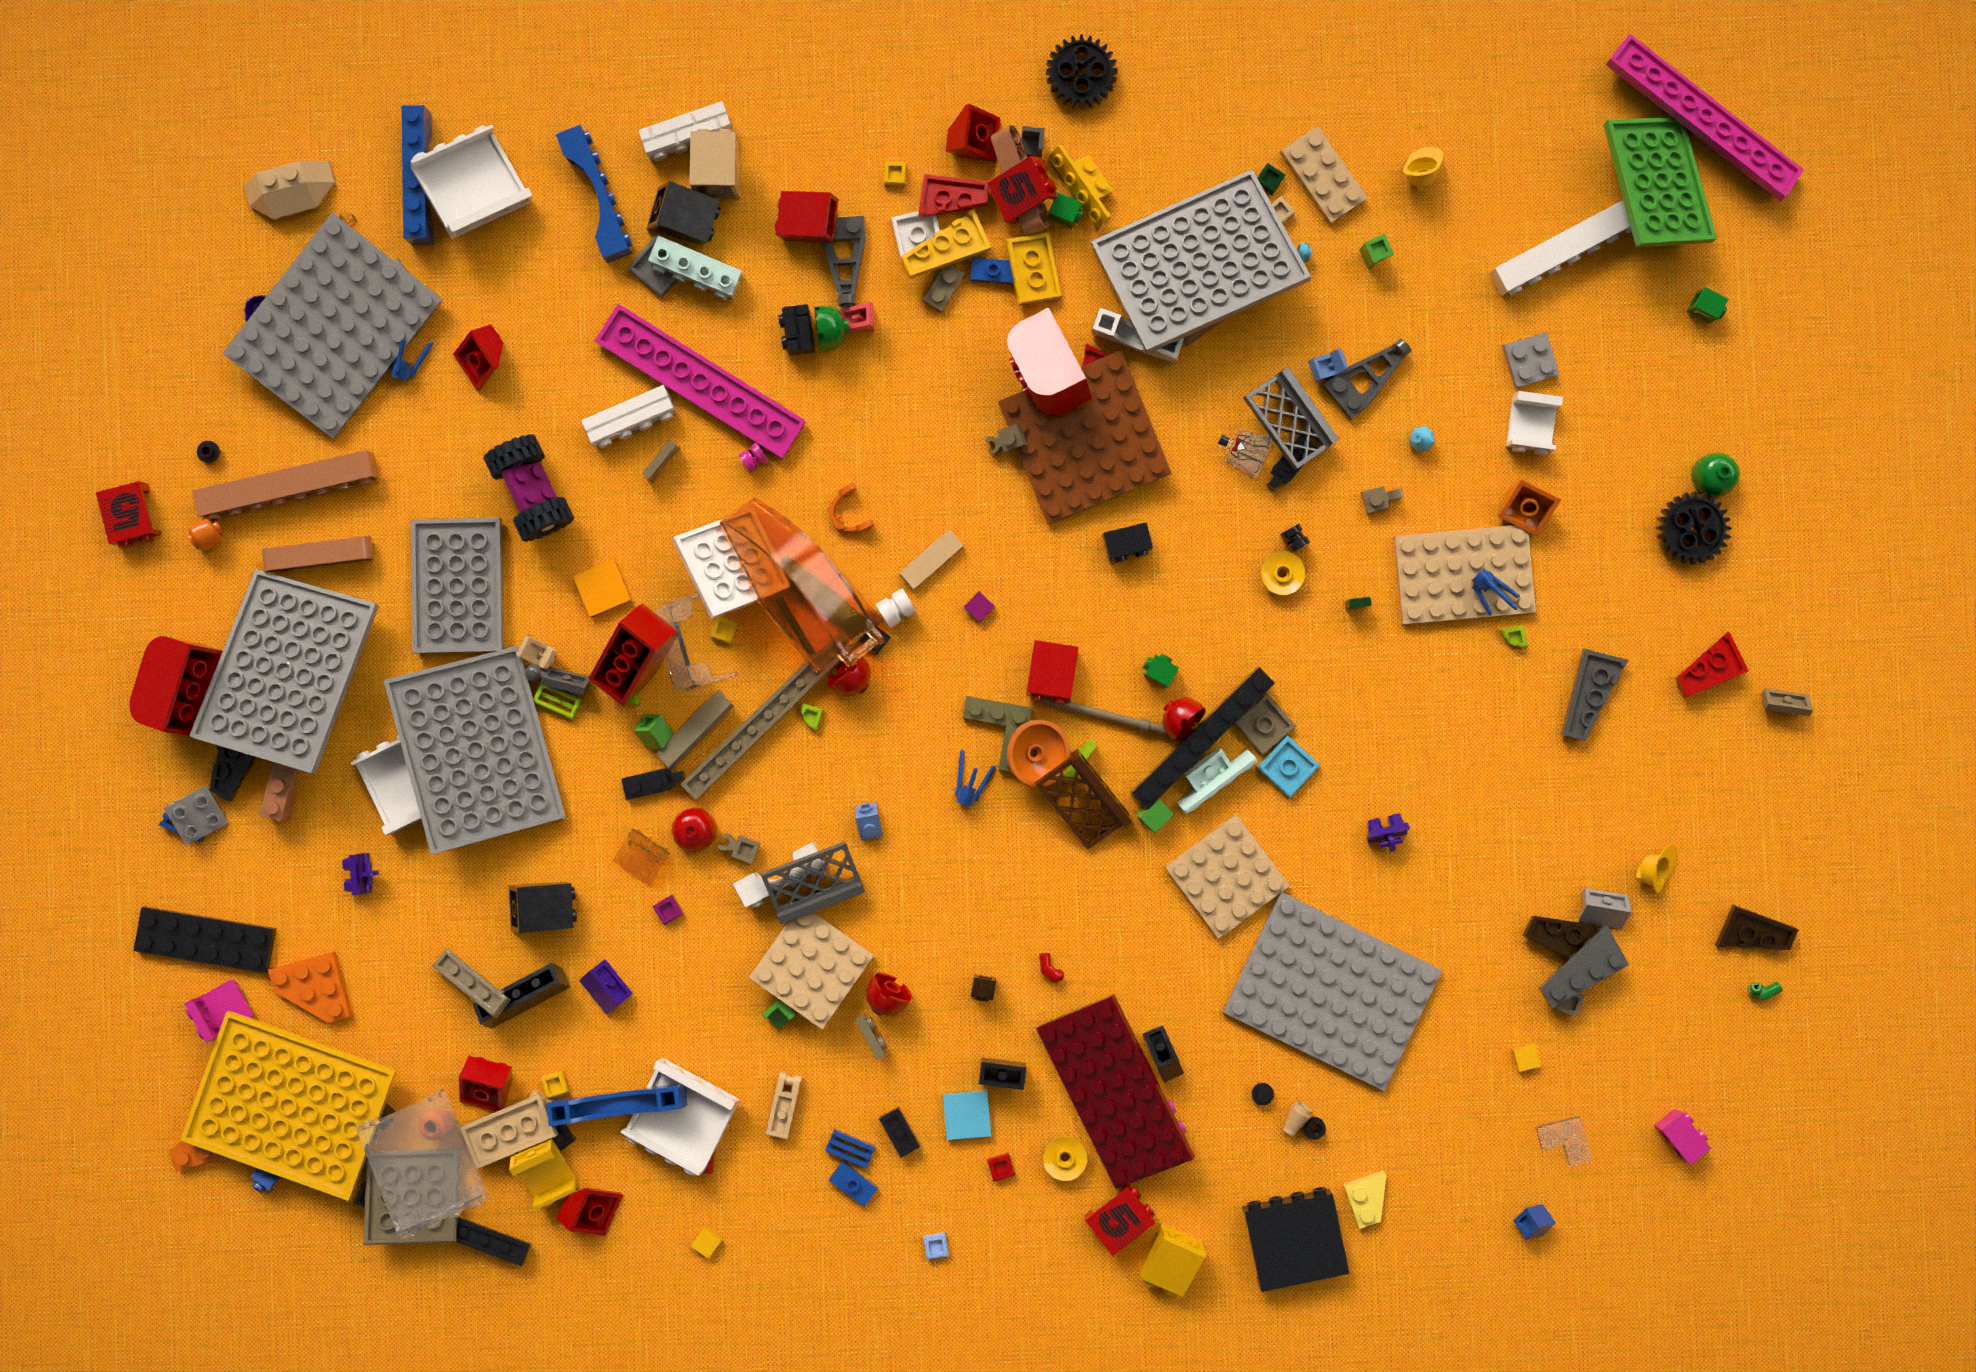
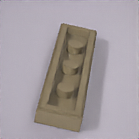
[656,690,734,769]
[432,948,511,1018]

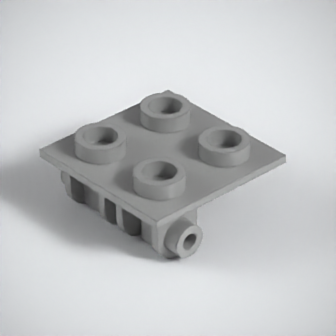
[164,786,228,846]

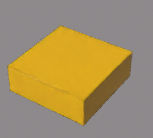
[883,161,907,186]
[710,616,739,644]
[1512,1044,1541,1072]
[541,1070,570,1099]
[690,1226,722,1259]

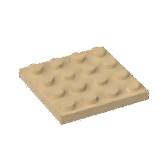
[1165,814,1290,939]
[749,912,874,1030]

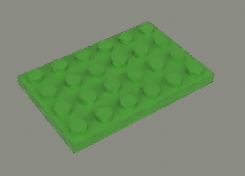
[1603,117,1717,247]

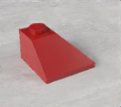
[945,104,1000,161]
[453,324,504,391]
[556,1188,623,1236]

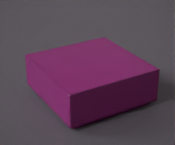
[964,591,995,622]
[652,894,684,925]

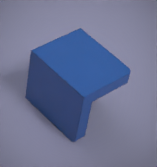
[1513,1204,1556,1240]

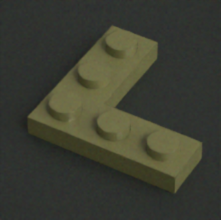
[963,696,1032,772]

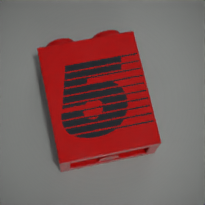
[987,156,1058,224]
[96,481,162,548]
[1084,1184,1155,1256]

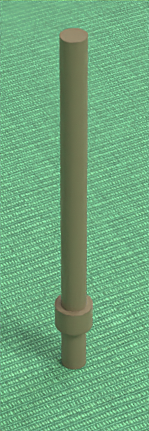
[1036,699,1166,735]

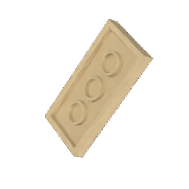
[1280,125,1368,224]
[459,1093,559,1170]

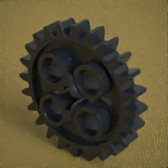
[1046,34,1118,109]
[1656,492,1732,565]

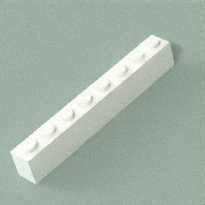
[1489,200,1632,296]

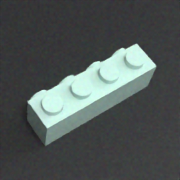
[648,236,743,300]

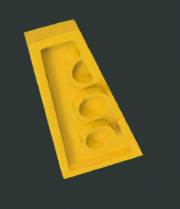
[901,209,991,279]

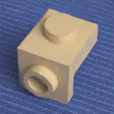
[516,635,557,670]

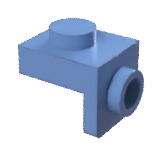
[1308,349,1348,382]
[855,803,883,840]

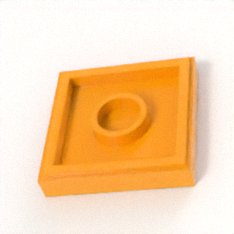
[573,559,632,617]

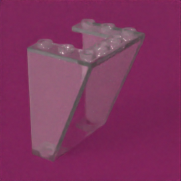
[356,1088,489,1239]

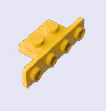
[1049,145,1113,229]

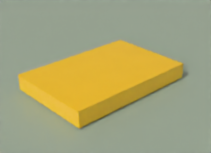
[1005,232,1062,306]

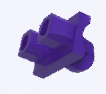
[1366,813,1410,852]
[342,853,379,895]

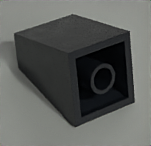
[646,181,720,245]
[509,882,577,933]

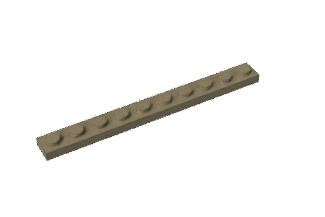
[680,629,856,800]

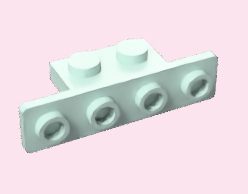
[1177,747,1258,814]

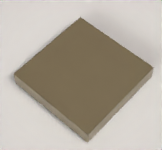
[1234,693,1296,756]

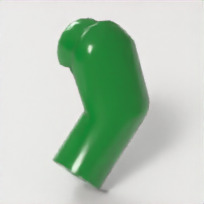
[1748,981,1783,1001]

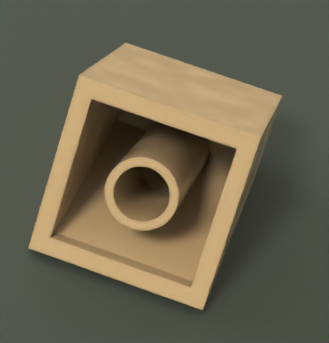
[689,129,740,199]

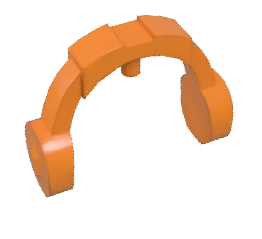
[828,483,875,532]

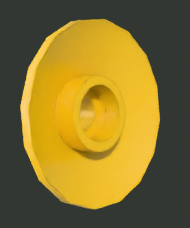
[1261,551,1305,595]
[1043,1136,1087,1181]

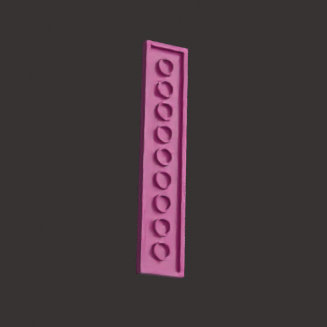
[1606,34,1804,202]
[595,304,806,459]

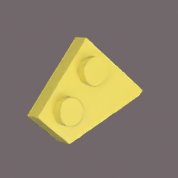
[1343,1170,1386,1229]

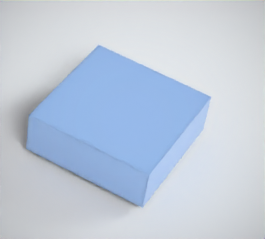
[923,1232,949,1260]

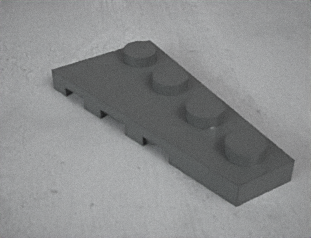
[1561,649,1628,741]
[1539,925,1629,1008]

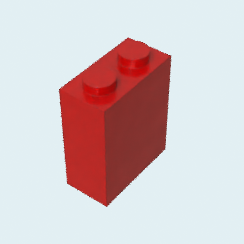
[775,191,839,243]
[1026,640,1079,705]

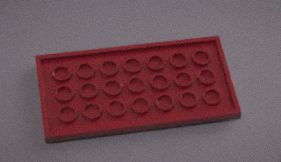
[1036,994,1195,1189]

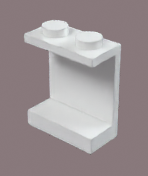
[1506,391,1563,456]

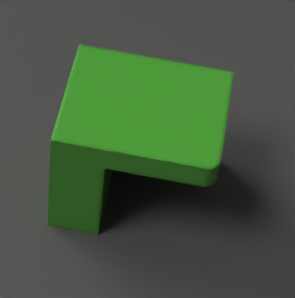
[1359,234,1394,269]
[633,714,673,749]
[1135,799,1174,833]
[762,999,797,1029]

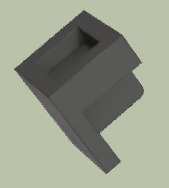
[1021,126,1045,158]

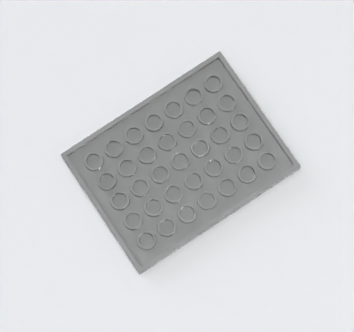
[1091,170,1311,354]
[222,213,443,439]
[189,569,379,775]
[383,646,566,855]
[1222,892,1442,1091]

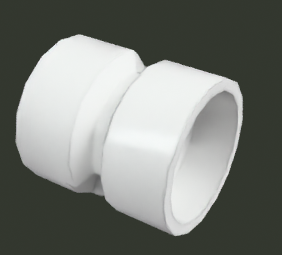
[876,588,917,628]

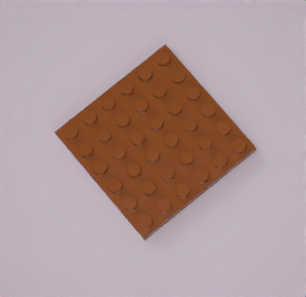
[998,350,1172,525]

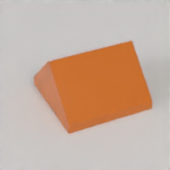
[1498,478,1561,536]

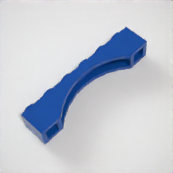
[401,105,433,245]
[556,125,633,263]
[546,1083,688,1126]

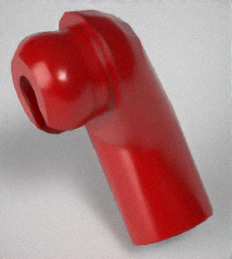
[1039,953,1064,983]

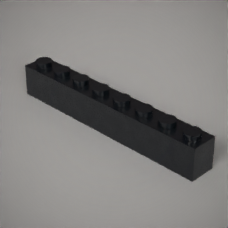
[1130,667,1275,809]

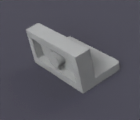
[1578,888,1631,929]

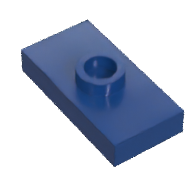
[970,257,1014,285]
[829,1160,878,1207]

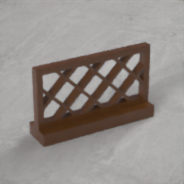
[1035,748,1132,849]

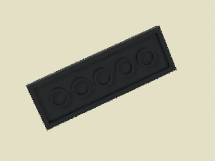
[134,906,276,973]

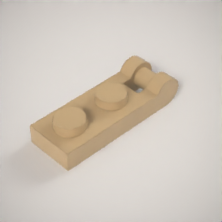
[766,1072,802,1139]

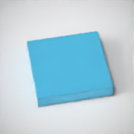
[1257,735,1320,798]
[943,1090,991,1140]

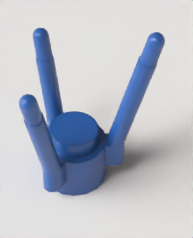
[391,338,433,381]
[1471,569,1520,615]
[955,750,996,807]

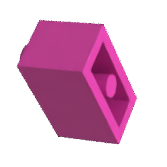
[1654,1109,1711,1165]

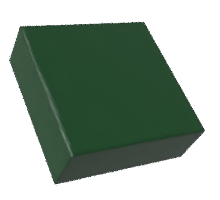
[1257,163,1285,195]
[1345,597,1372,609]

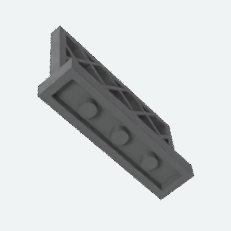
[1243,367,1339,470]
[761,841,865,924]

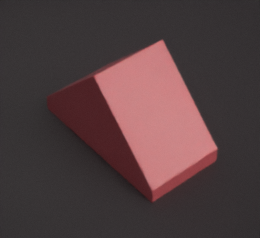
[840,302,875,332]

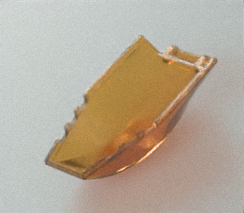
[719,497,885,673]

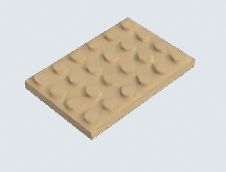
[1393,525,1536,625]

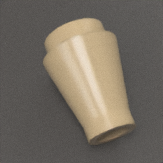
[1283,1101,1312,1136]

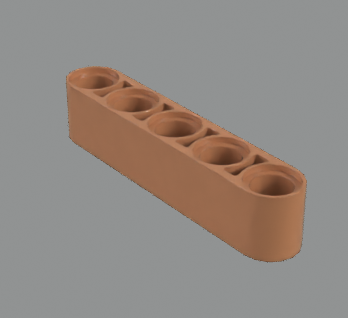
[991,125,1050,236]
[262,536,374,572]

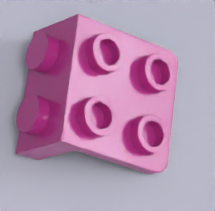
[184,979,254,1043]

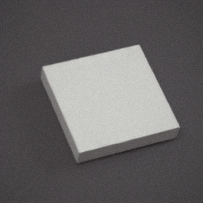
[891,211,940,258]

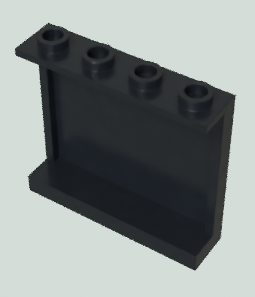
[1242,1187,1350,1292]

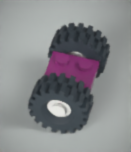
[483,434,574,542]

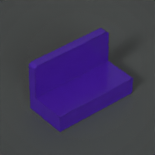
[579,959,633,1014]

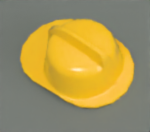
[1403,147,1444,191]
[1636,844,1677,893]

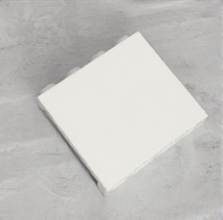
[411,125,533,239]
[350,735,422,835]
[621,1058,741,1176]

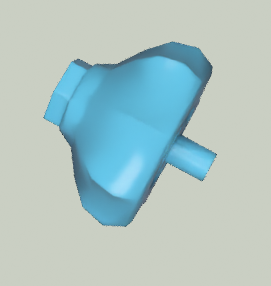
[1409,425,1435,453]

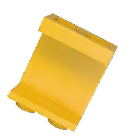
[509,1138,577,1210]

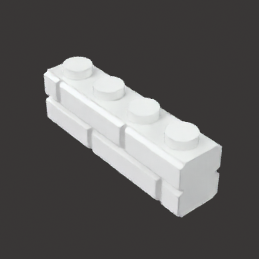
[639,101,734,161]
[582,385,677,448]

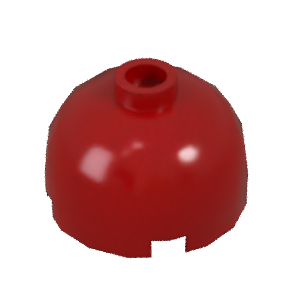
[827,652,871,697]
[1162,697,1206,741]
[671,807,717,852]
[866,972,912,1016]

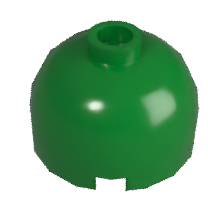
[814,306,849,352]
[1691,453,1740,497]

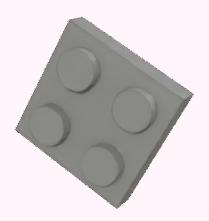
[1502,332,1559,388]

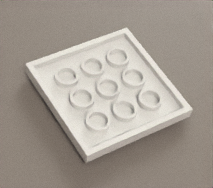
[672,508,792,619]

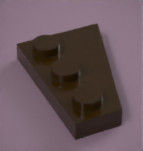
[1715,904,1799,950]
[1523,916,1602,959]

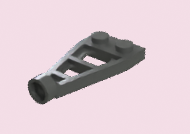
[822,216,866,307]
[1322,338,1412,420]

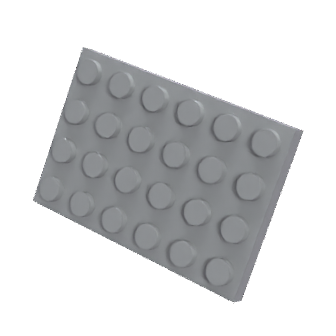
[411,518,504,653]

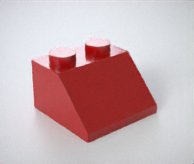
[459,1056,512,1112]

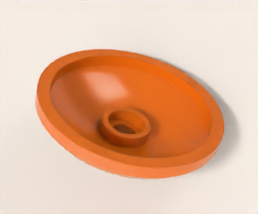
[1007,720,1070,787]

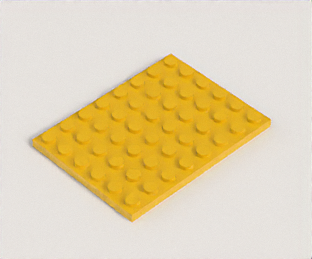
[180,1011,397,1201]

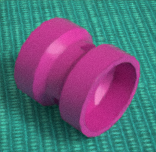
[738,443,769,473]

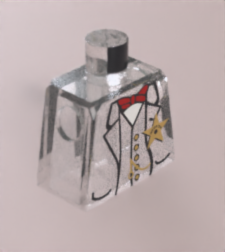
[1217,430,1273,480]

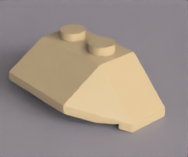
[244,161,336,220]

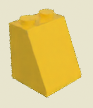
[1140,1224,1207,1297]

